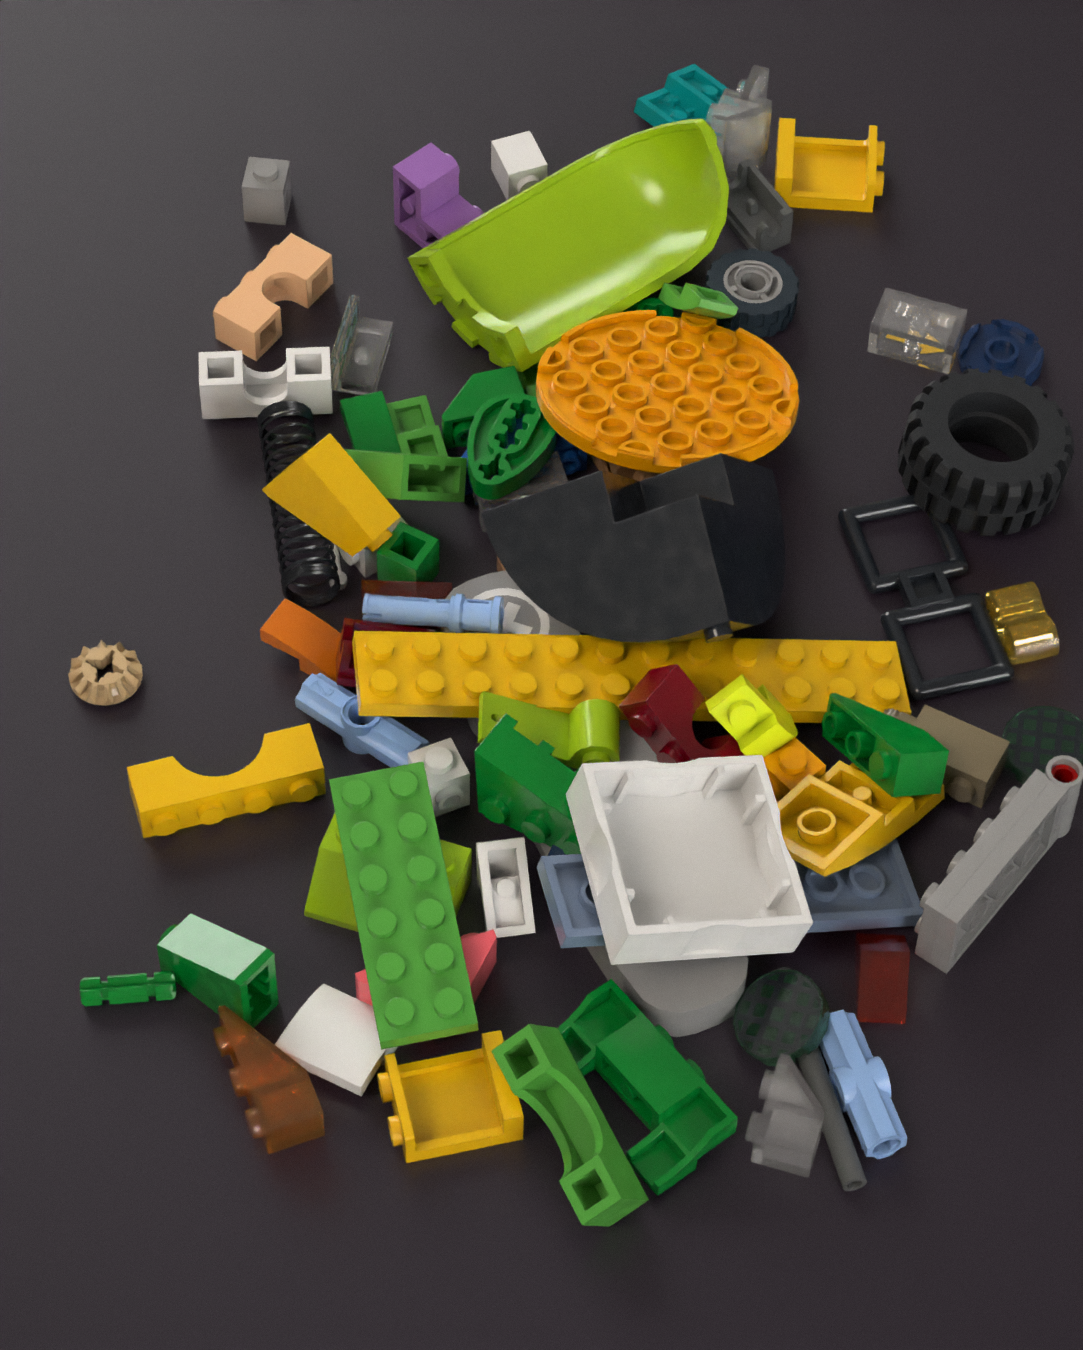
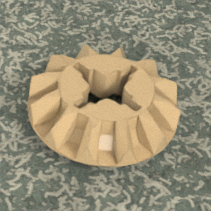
[68,640,143,706]

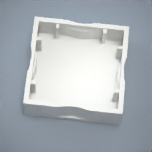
[566,755,813,965]

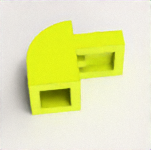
[705,674,798,758]

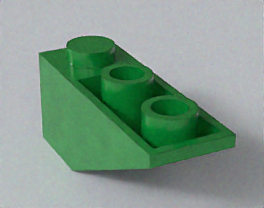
[822,693,949,797]

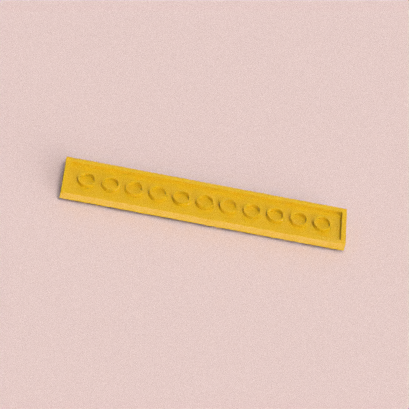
[352,631,911,723]

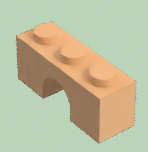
[213,233,333,361]

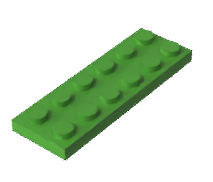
[329,762,479,1050]

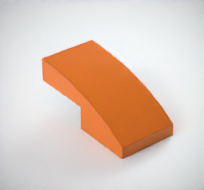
[260,598,341,683]

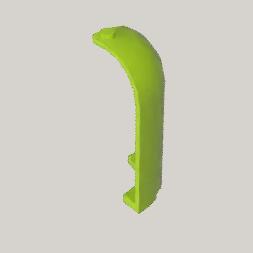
[407,118,729,372]

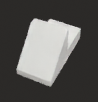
[476,837,536,938]

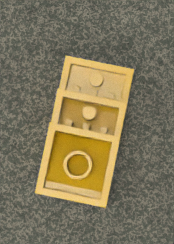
[777,760,945,877]

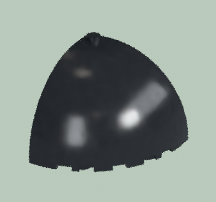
[481,453,785,643]

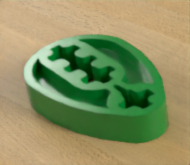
[467,393,557,500]

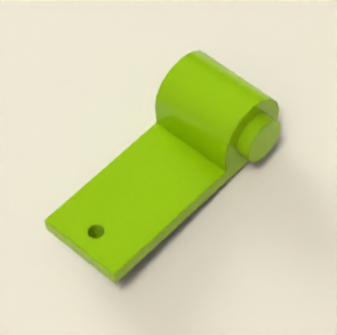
[478,691,620,769]

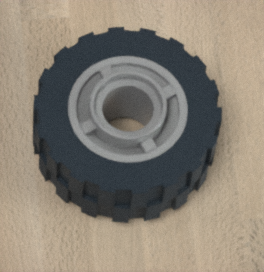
[705,248,799,339]

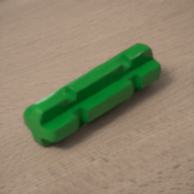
[80,971,176,1006]

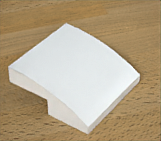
[274,983,397,1096]

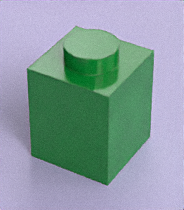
[377,521,439,598]

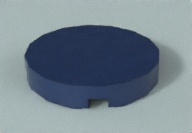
[957,319,1045,386]

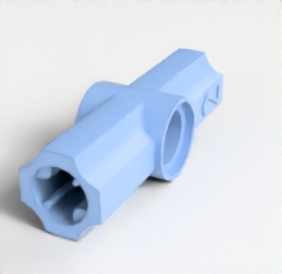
[295,673,430,768]
[814,1010,908,1160]

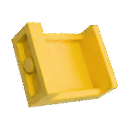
[774,118,885,212]
[377,1030,524,1163]

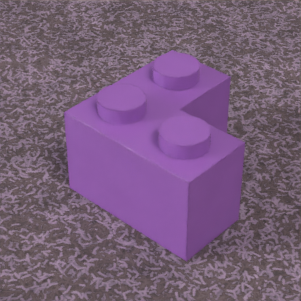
[393,142,484,248]

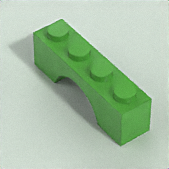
[491,1024,649,1227]

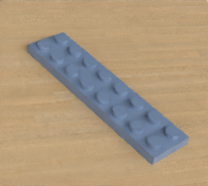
[536,839,923,948]

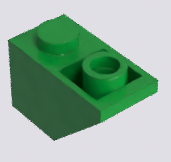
[442,366,525,449]

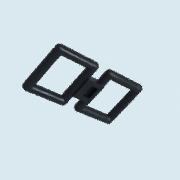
[838,494,1014,700]

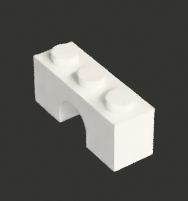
[198,347,333,419]

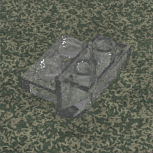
[706,65,773,178]

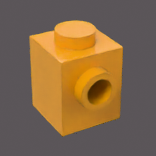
[764,737,826,803]

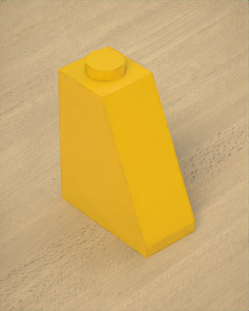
[262,433,401,557]

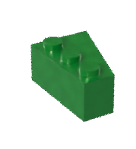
[474,713,581,855]

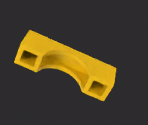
[127,723,326,838]

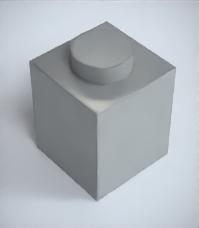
[242,157,292,225]

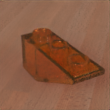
[213,1005,325,1154]

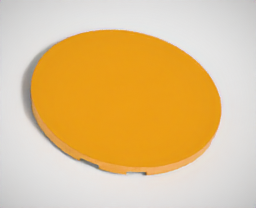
[536,310,799,473]

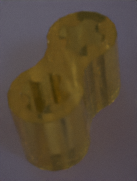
[986,581,1059,666]

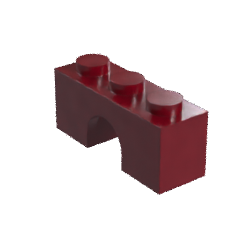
[618,664,745,763]

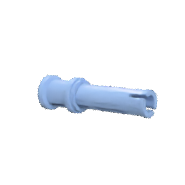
[362,593,504,634]

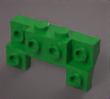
[558,979,738,1196]

